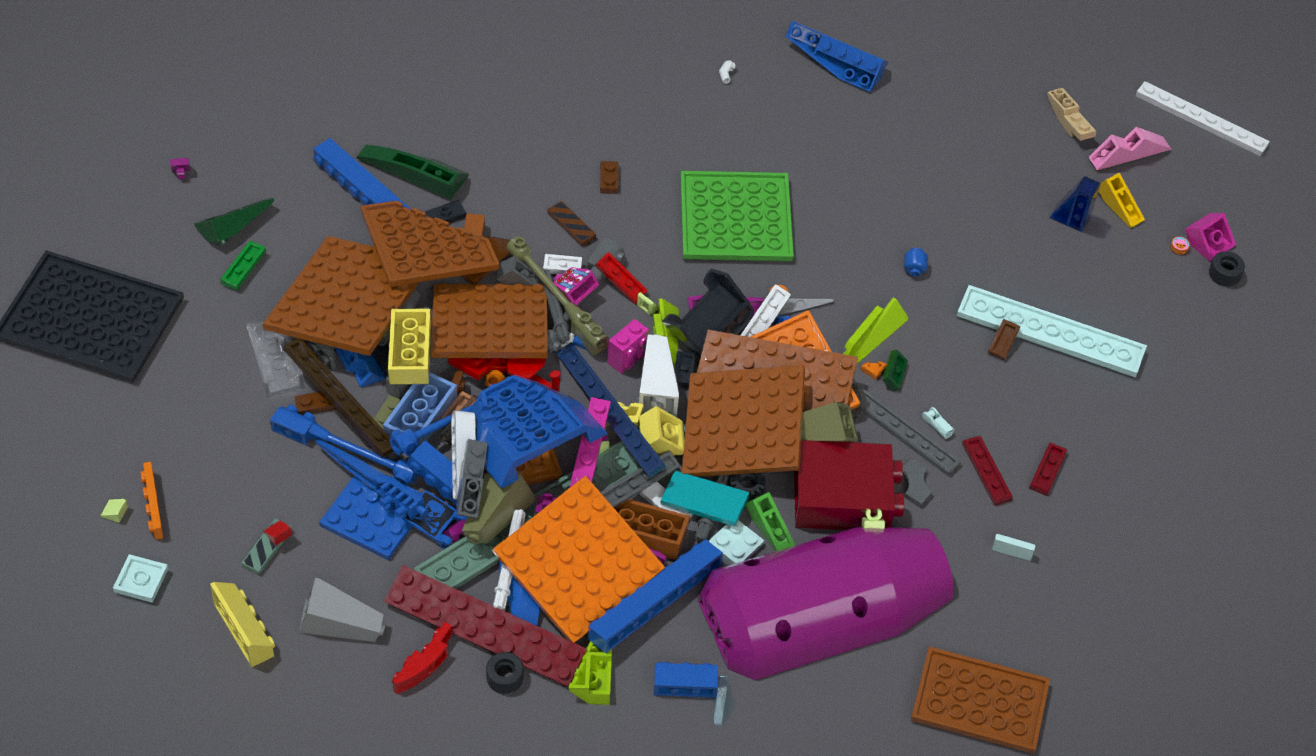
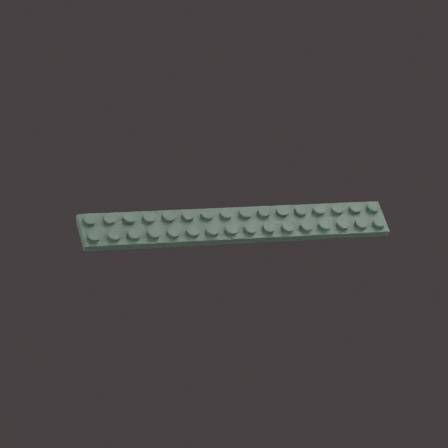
[414,411,686,589]

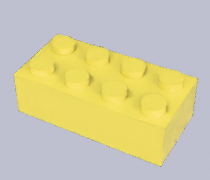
[388,309,431,384]

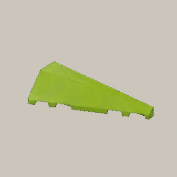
[569,641,612,705]

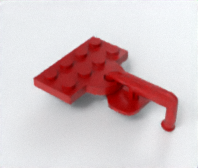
[448,358,561,392]

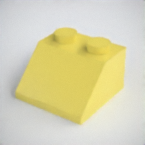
[639,406,685,456]

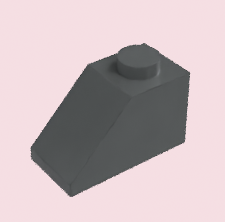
[496,256,540,285]

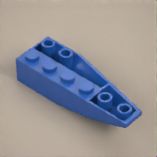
[785,21,888,92]

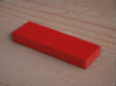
[595,252,648,304]

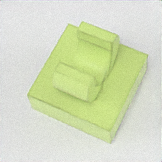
[862,509,885,529]

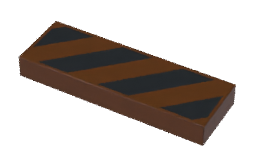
[547,201,596,246]

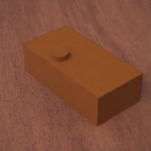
[614,499,690,560]

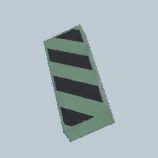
[241,518,293,575]

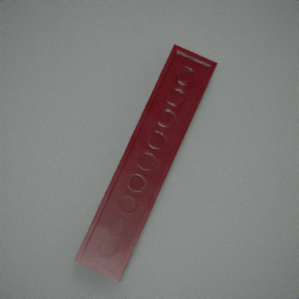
[384,565,587,688]

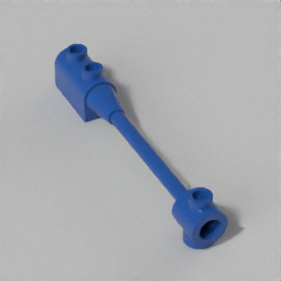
[390,376,511,456]
[270,405,419,486]

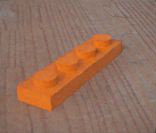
[140,462,164,540]

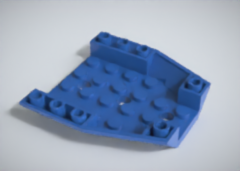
[470,375,607,488]

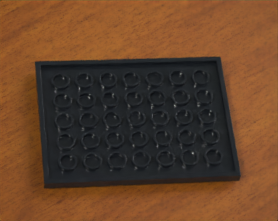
[0,250,184,383]

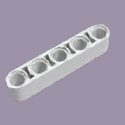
[451,411,476,500]

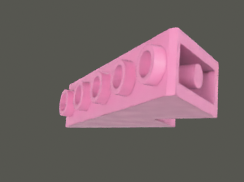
[1089,127,1171,170]

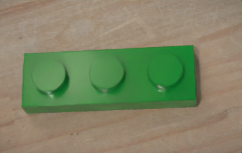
[220,241,266,290]

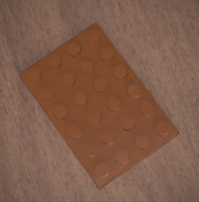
[911,646,1050,754]

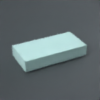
[992,534,1035,561]

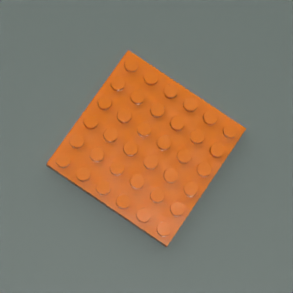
[492,476,665,643]

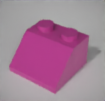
[1185,213,1236,261]

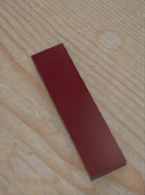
[962,435,1013,506]

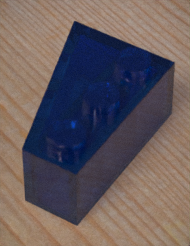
[1049,176,1101,232]

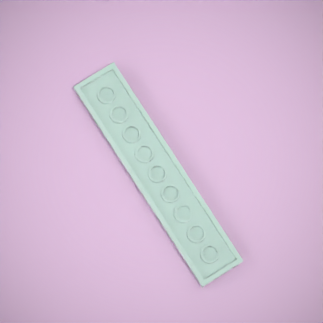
[957,285,1147,378]

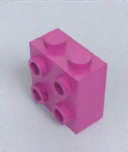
[607,319,649,374]

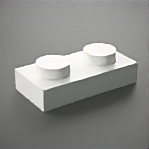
[543,254,582,275]

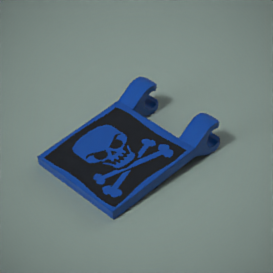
[403,490,467,549]

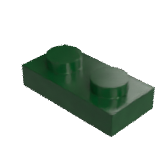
[882,349,908,391]

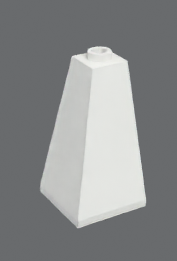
[639,335,679,418]

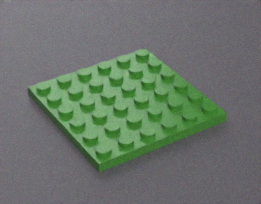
[680,171,794,261]

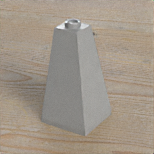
[298,577,385,642]

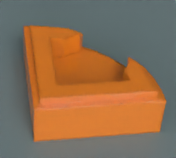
[860,361,887,380]

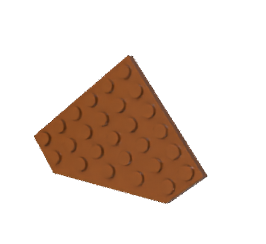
[360,201,500,287]

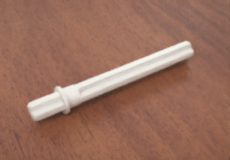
[493,509,525,610]

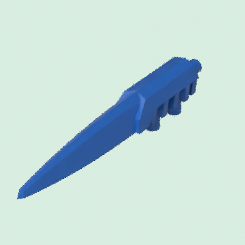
[315,440,428,518]

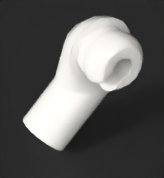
[719,60,736,84]

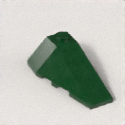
[194,198,274,245]

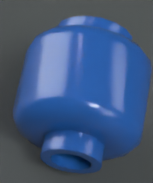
[903,248,928,277]

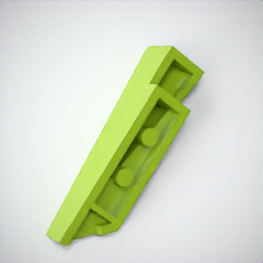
[843,297,908,364]
[652,299,679,369]

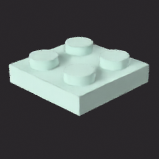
[709,520,765,564]
[113,554,168,603]

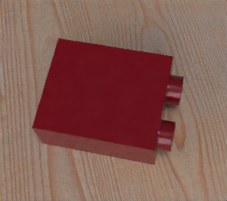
[794,440,904,530]

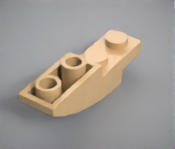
[1047,88,1096,141]

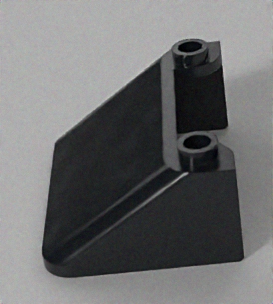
[662,268,754,358]

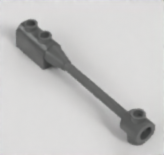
[547,237,625,356]

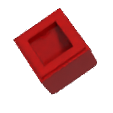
[264,520,292,546]

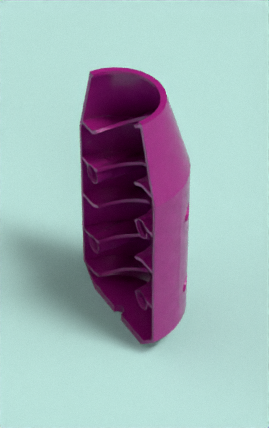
[698,527,954,680]

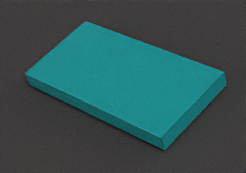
[660,471,749,526]

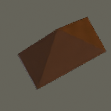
[484,236,510,260]

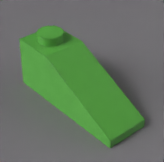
[745,492,795,551]

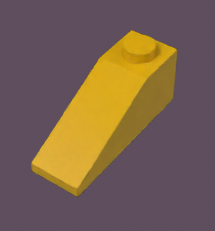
[1095,173,1145,228]

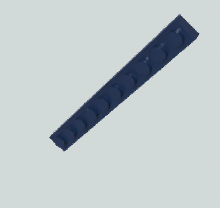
[557,342,666,478]

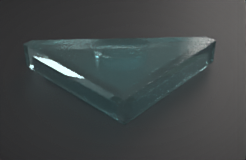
[714,676,727,725]

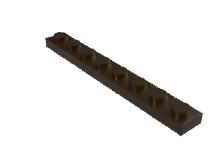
[283,338,394,458]

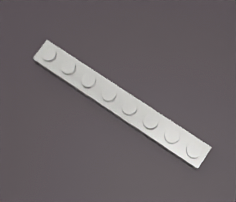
[1136,81,1269,156]

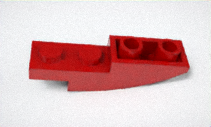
[392,622,452,694]

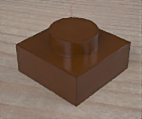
[452,371,466,397]

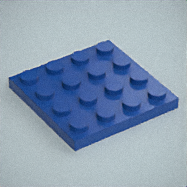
[319,476,423,561]

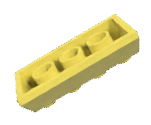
[210,582,275,668]

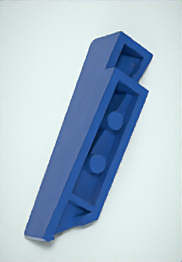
[334,347,386,387]

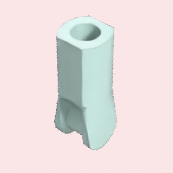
[922,407,954,439]

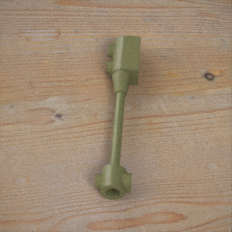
[506,236,609,356]

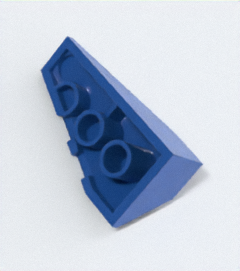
[499,561,540,626]

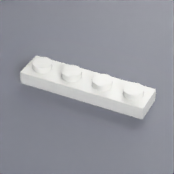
[741,284,791,337]

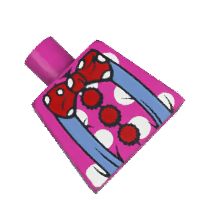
[554,267,599,305]

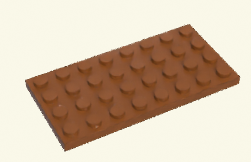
[697,330,858,412]

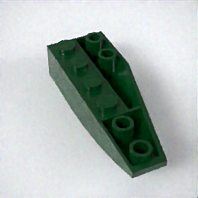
[357,144,469,200]

